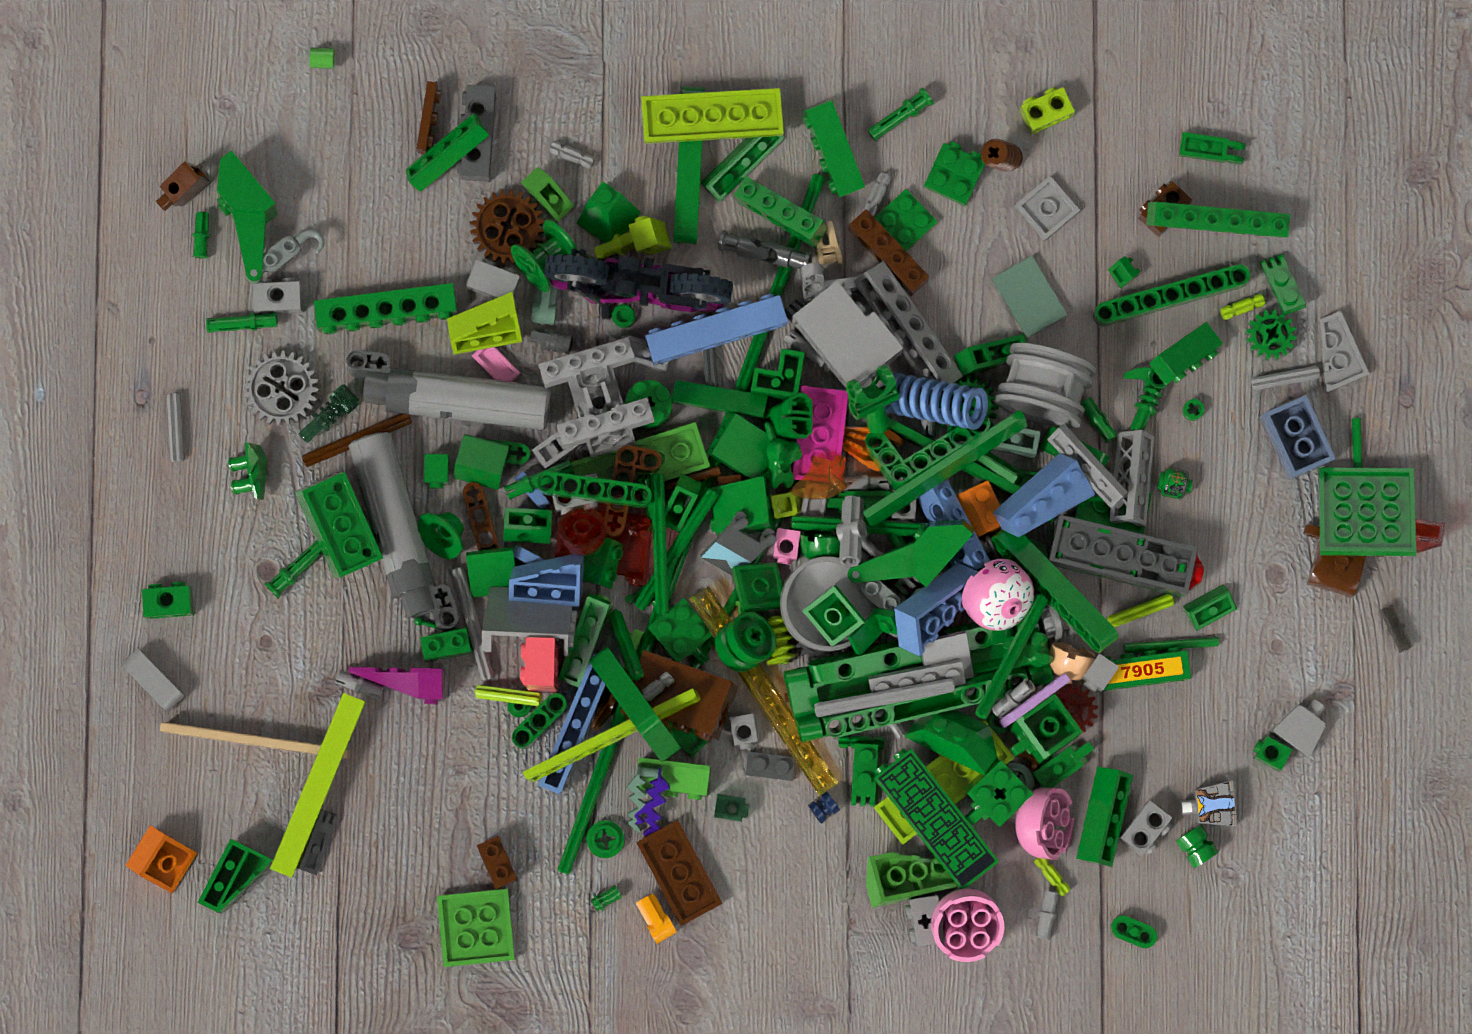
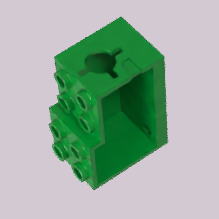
[294,472,383,578]

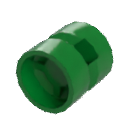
[1175,824,1219,869]

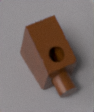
[156,161,211,211]

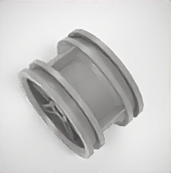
[994,343,1096,429]

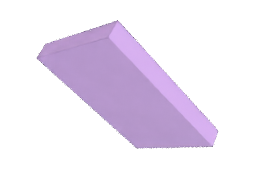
[999,674,1071,729]

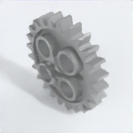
[243,350,320,427]

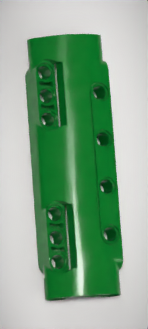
[783,619,1053,743]

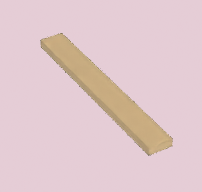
[160,722,350,760]

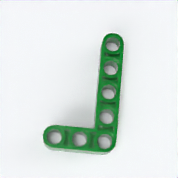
[865,417,991,490]
[588,646,681,762]

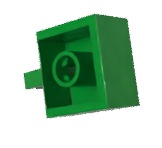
[1010,694,1083,764]
[964,758,1033,827]

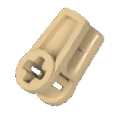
[815,221,842,267]

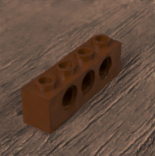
[848,209,930,297]

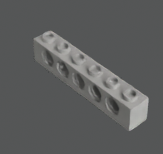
[854,261,963,394]

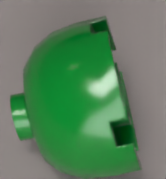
[800,530,840,560]

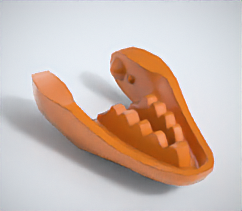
[842,426,904,472]

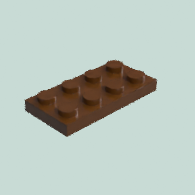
[636,820,723,926]

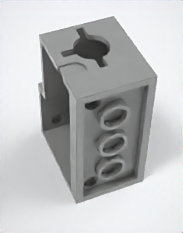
[792,281,904,388]

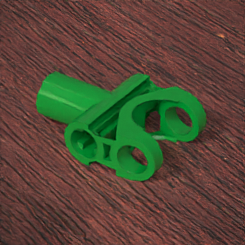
[846,364,899,434]

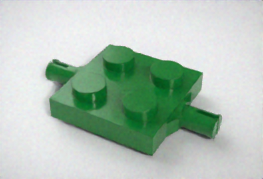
[647,598,714,666]

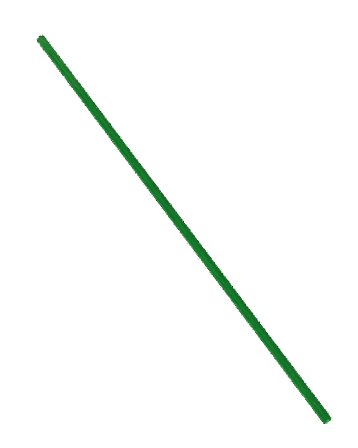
[558,173,825,875]

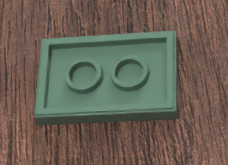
[992,256,1067,339]

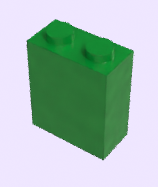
[706,413,769,480]

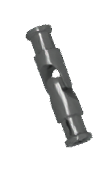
[718,230,813,269]

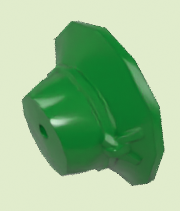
[418,512,464,560]

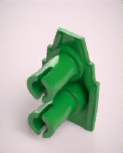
[228,442,267,500]

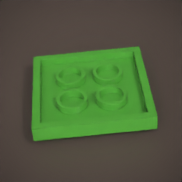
[437,889,515,967]

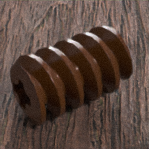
[981,138,1023,172]

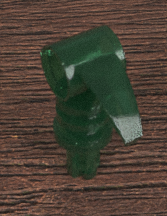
[299,384,360,443]

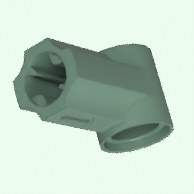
[531,278,558,325]

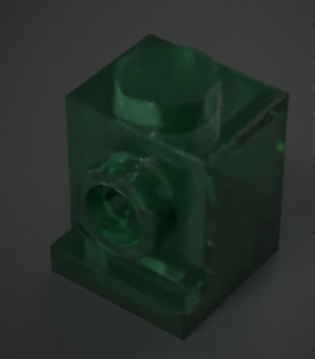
[714,794,749,822]

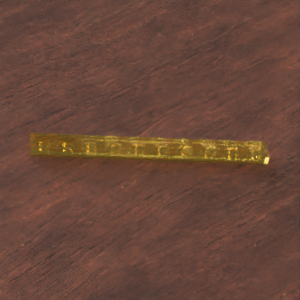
[689,586,838,796]

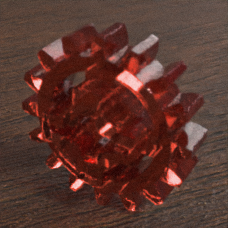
[1052,684,1098,733]

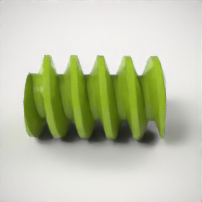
[765,616,796,665]

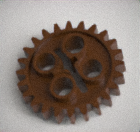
[470,189,545,265]

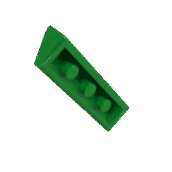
[405,113,489,192]
[700,136,785,202]
[672,380,768,419]

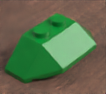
[905,709,998,776]

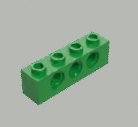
[734,176,827,248]

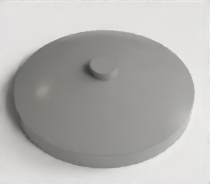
[780,557,874,652]

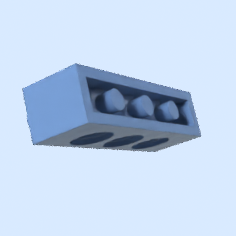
[917,480,990,571]

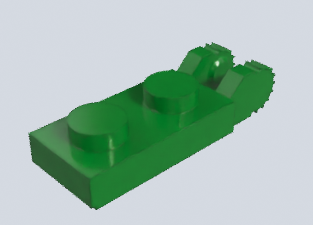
[1179,132,1246,164]

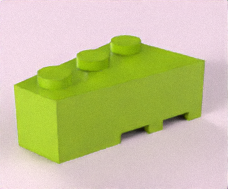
[447,291,522,355]

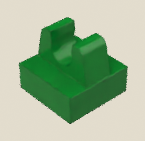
[1108,256,1140,288]

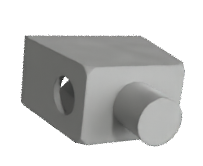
[1270,699,1326,759]

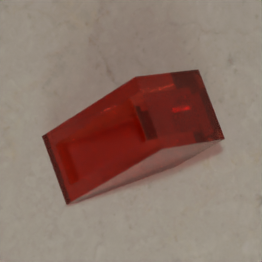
[1415,519,1446,553]

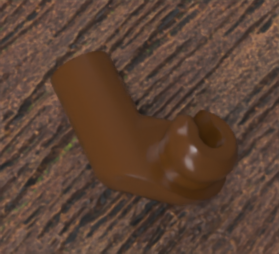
[1011,744,1039,770]

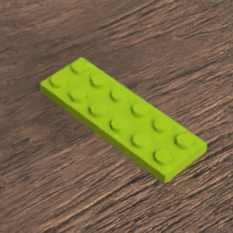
[641,88,784,144]
[873,720,1014,845]

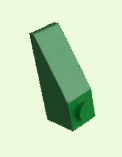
[954,334,1026,377]

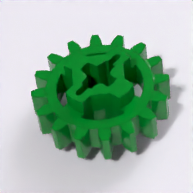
[1245,310,1297,361]

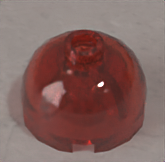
[559,508,606,556]

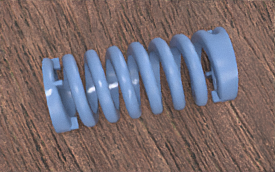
[883,372,988,430]

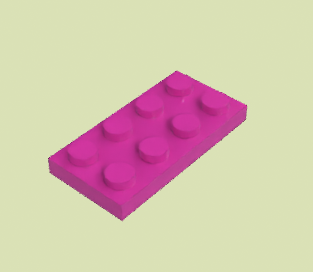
[791,386,848,484]

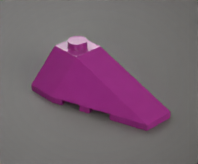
[349,667,445,705]

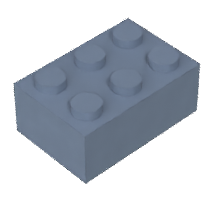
[1260,395,1336,481]

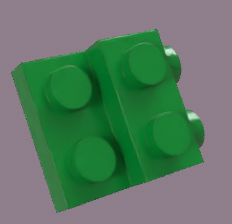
[923,141,985,206]

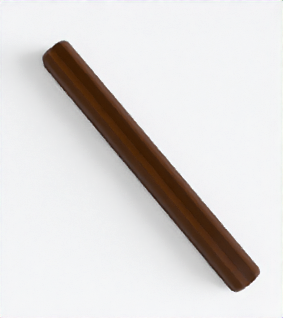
[302,414,412,467]

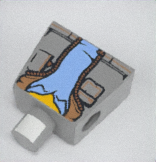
[1181,781,1237,827]

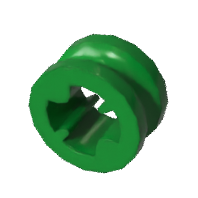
[1182,399,1204,421]

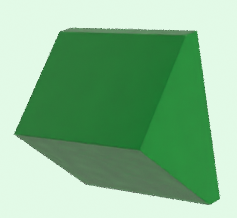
[453,434,510,490]
[802,585,866,647]

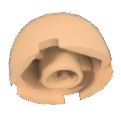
[1049,642,1096,684]

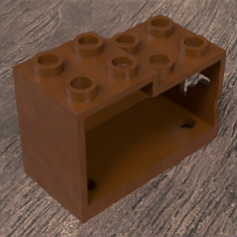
[621,650,738,742]

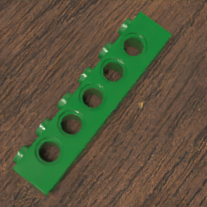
[1146,202,1290,238]
[314,283,458,334]

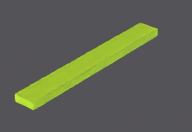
[523,688,701,782]
[270,693,366,878]

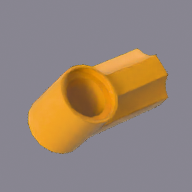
[636,893,677,944]

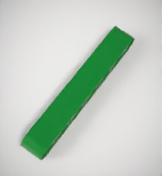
[673,86,705,244]
[1093,264,1250,327]
[991,530,1119,653]

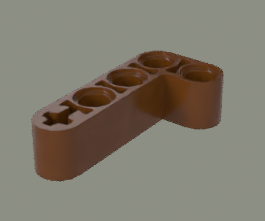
[604,445,661,538]

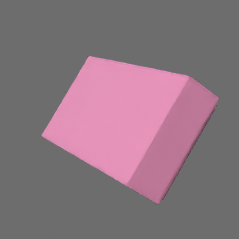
[472,347,521,382]

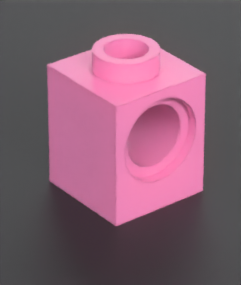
[773,528,800,565]

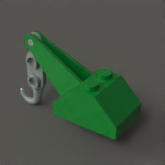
[217,150,325,284]
[847,519,975,638]

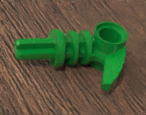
[1123,367,1167,431]

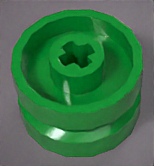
[715,612,776,673]

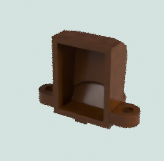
[1303,524,1384,598]

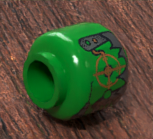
[1157,467,1193,500]

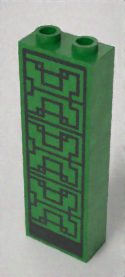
[873,748,999,889]

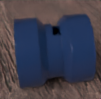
[808,792,840,824]

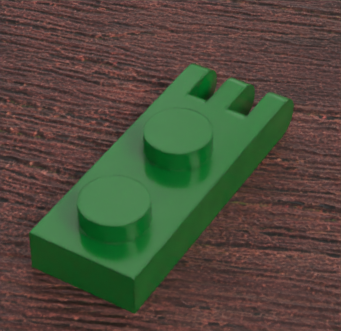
[1260,254,1306,316]
[851,742,878,807]

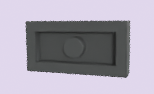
[746,751,795,781]

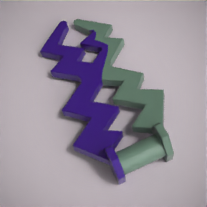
[626,763,670,836]

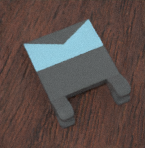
[700,511,777,576]

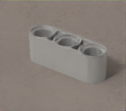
[121,648,185,712]

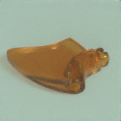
[791,454,848,500]

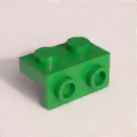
[583,534,623,589]

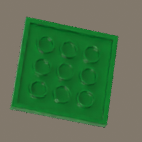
[1319,467,1416,556]

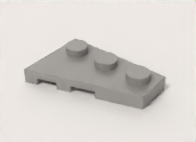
[1318,311,1369,393]

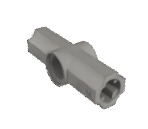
[836,495,867,567]

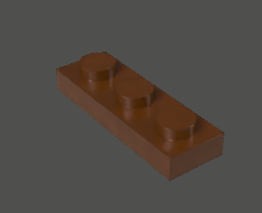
[416,81,441,154]

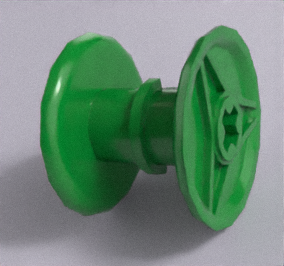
[511,219,578,293]

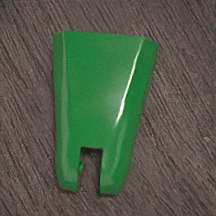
[763,393,812,439]

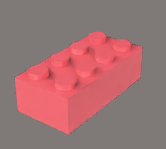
[520,637,559,693]

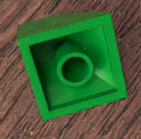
[577,181,641,243]

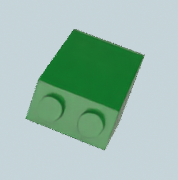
[710,476,774,537]

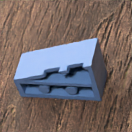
[509,552,584,607]

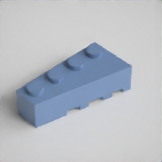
[993,453,1096,537]
[894,563,978,656]

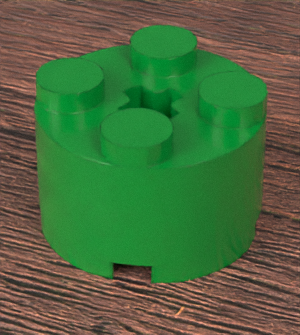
[625,380,672,430]

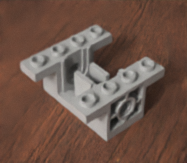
[538,337,654,458]

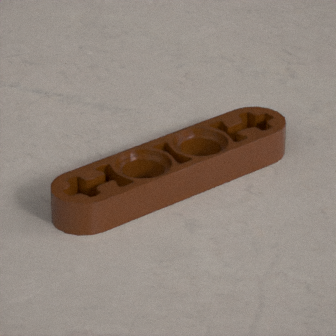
[463,482,500,551]

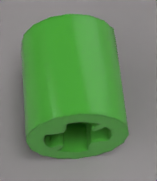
[310,47,335,69]

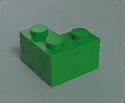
[751,349,805,400]

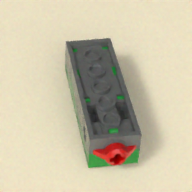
[1048,515,1205,597]

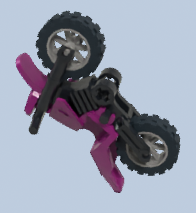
[544,249,733,320]

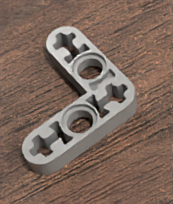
[801,263,863,302]

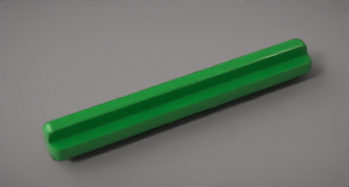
[608,609,644,681]

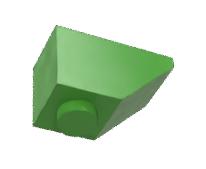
[521,167,574,222]

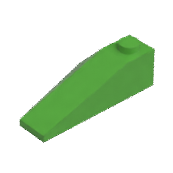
[866,852,958,908]

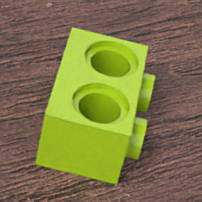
[1020,87,1075,135]

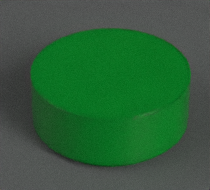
[612,304,635,329]

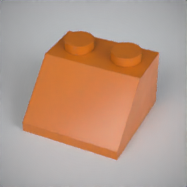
[957,480,1001,539]
[125,825,197,894]

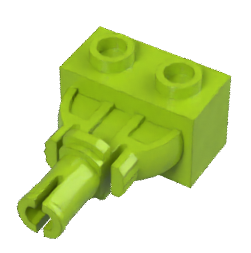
[594,215,672,260]

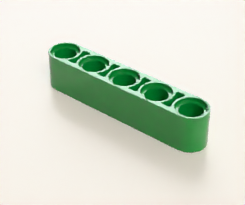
[536,471,652,508]

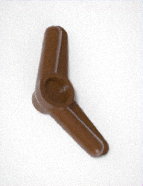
[591,668,628,731]

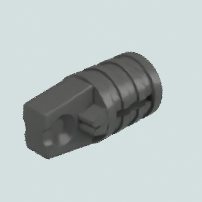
[530,329,573,355]

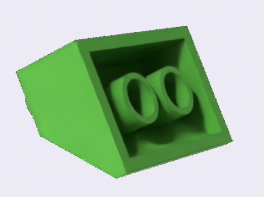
[638,758,710,800]

